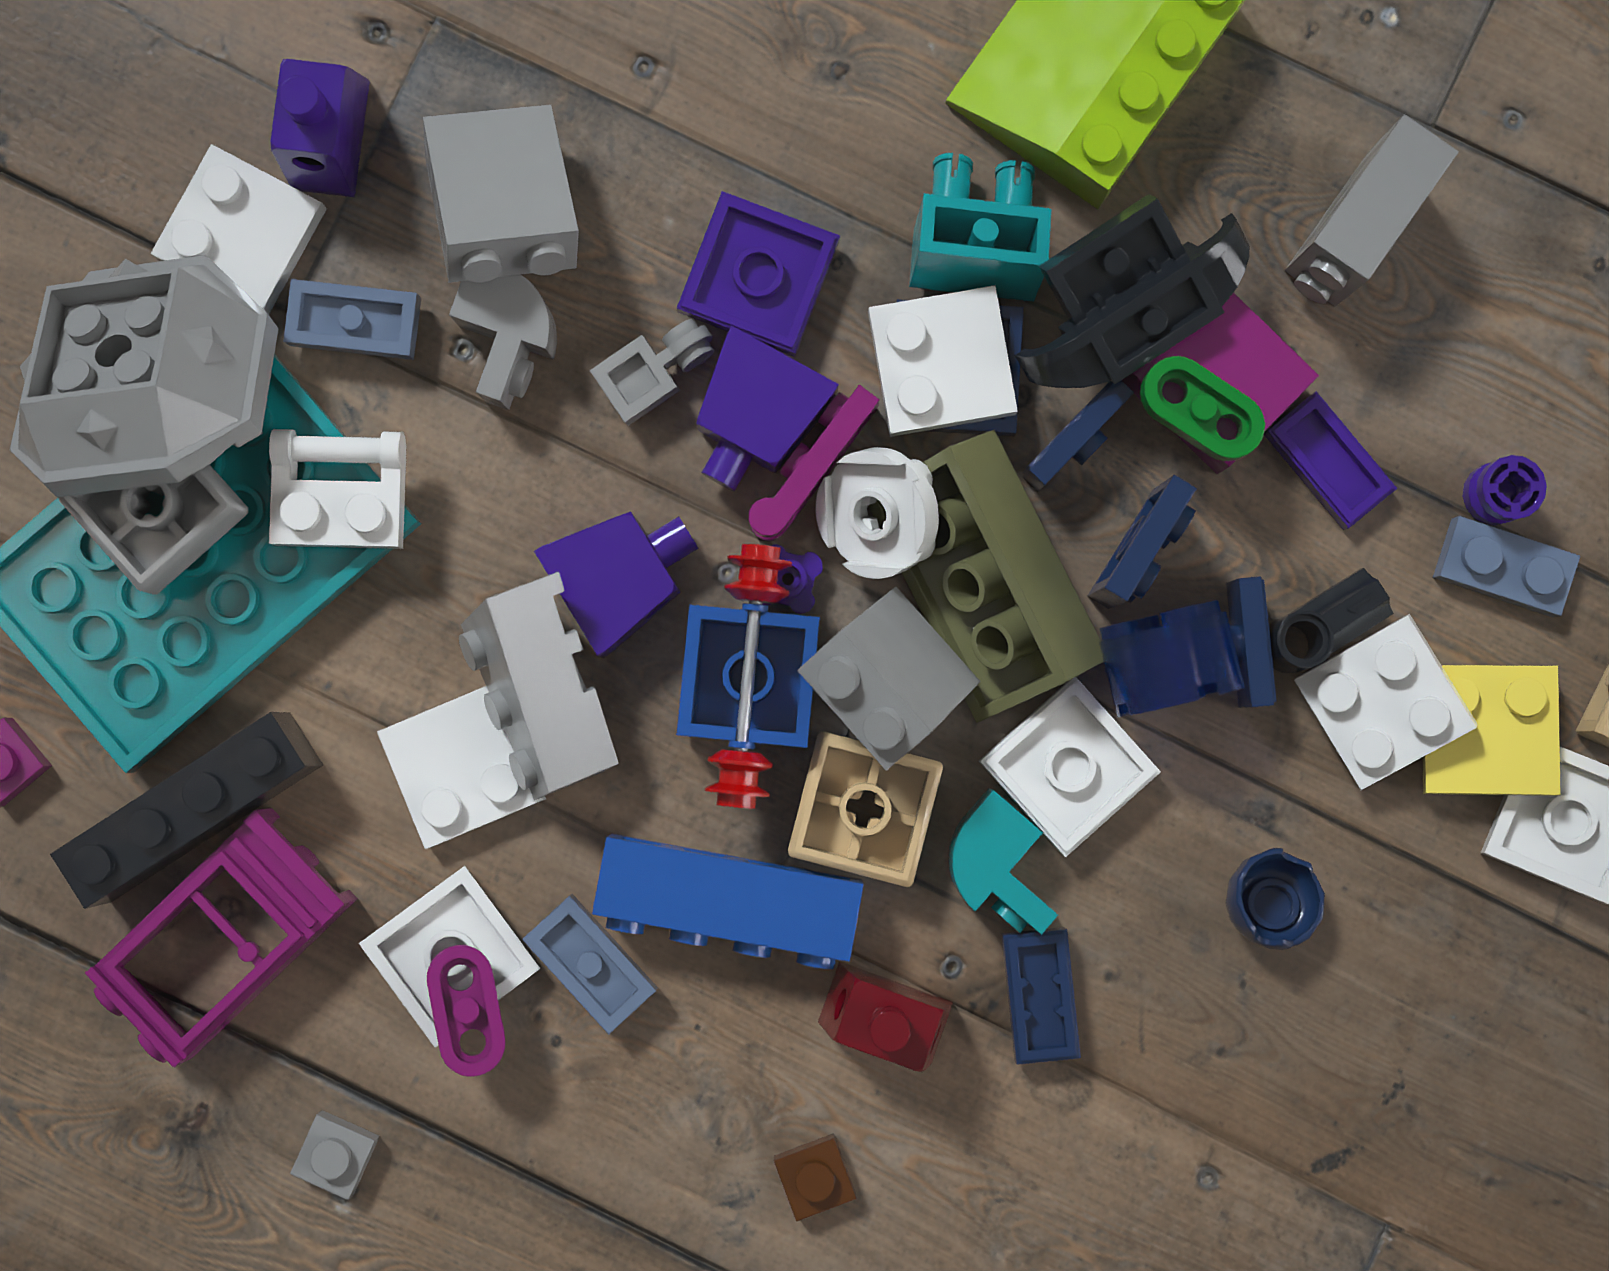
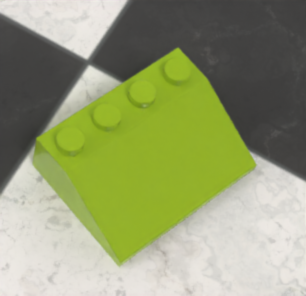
[945,0,1245,209]

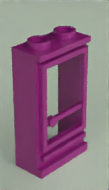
[85,808,358,1068]

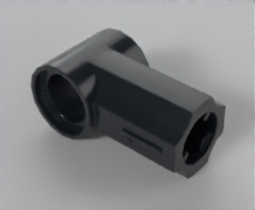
[1269,568,1394,673]

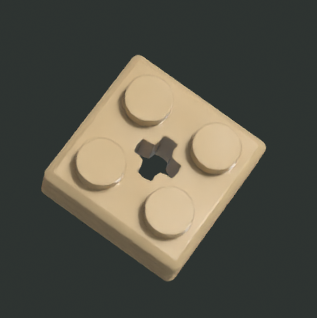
[788,732,943,887]

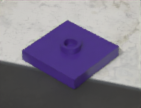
[677,191,840,357]

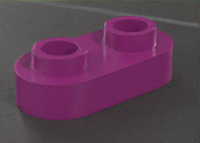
[427,945,506,1077]

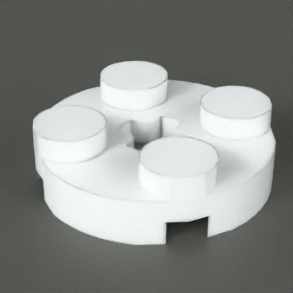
[816,447,939,579]

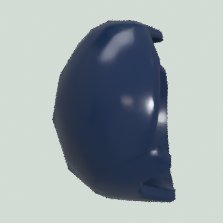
[1225,848,1325,950]

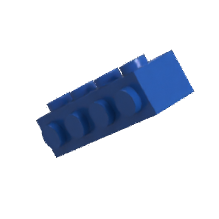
[592,834,864,969]

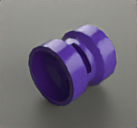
[1462,455,1547,525]

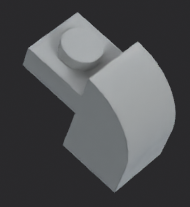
[449,275,557,410]

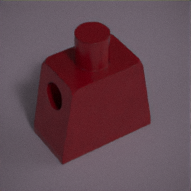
[818,961,953,1072]

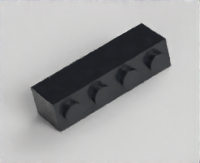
[50,712,323,909]

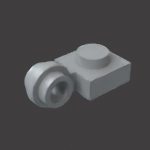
[590,319,714,426]

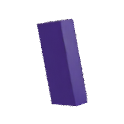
[1264,391,1397,530]

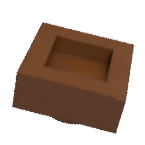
[774,1133,857,1222]

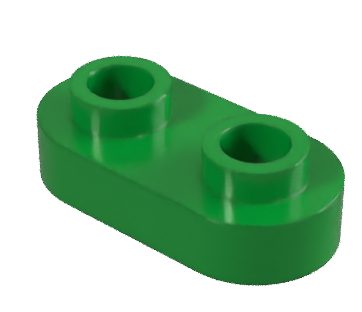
[1140,356,1265,461]

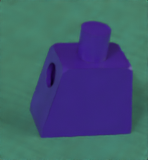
[270,59,370,197]
[696,326,839,491]
[534,512,699,658]

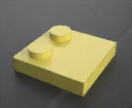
[1423,665,1560,796]

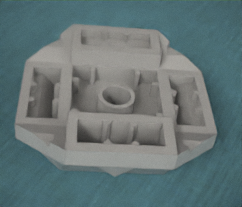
[10,255,278,497]

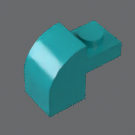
[948,788,1058,935]

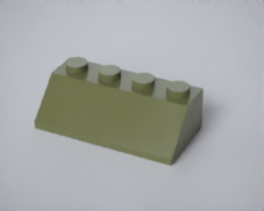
[868,430,1109,723]

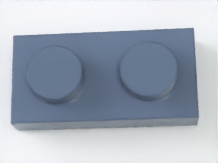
[283,279,421,360]
[1433,516,1580,617]
[522,894,658,1035]

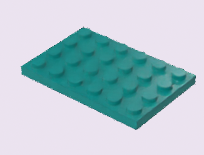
[0,354,422,773]

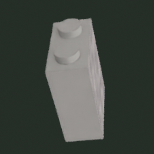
[423,105,579,283]
[1284,114,1459,307]
[797,586,981,771]

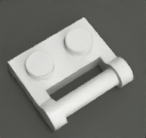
[269,429,406,549]

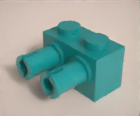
[909,153,1052,302]

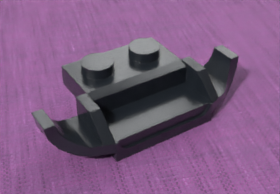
[1014,194,1250,388]

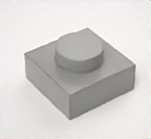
[290,1110,380,1200]

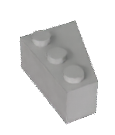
[459,572,619,801]

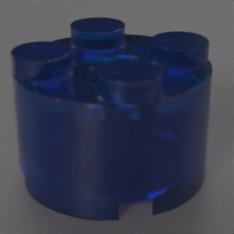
[1099,600,1245,717]

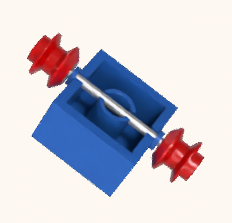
[677,544,820,809]

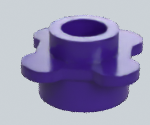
[762,544,823,614]

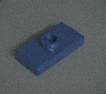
[1023,381,1134,492]
[1222,576,1276,708]
[1001,927,1081,1065]

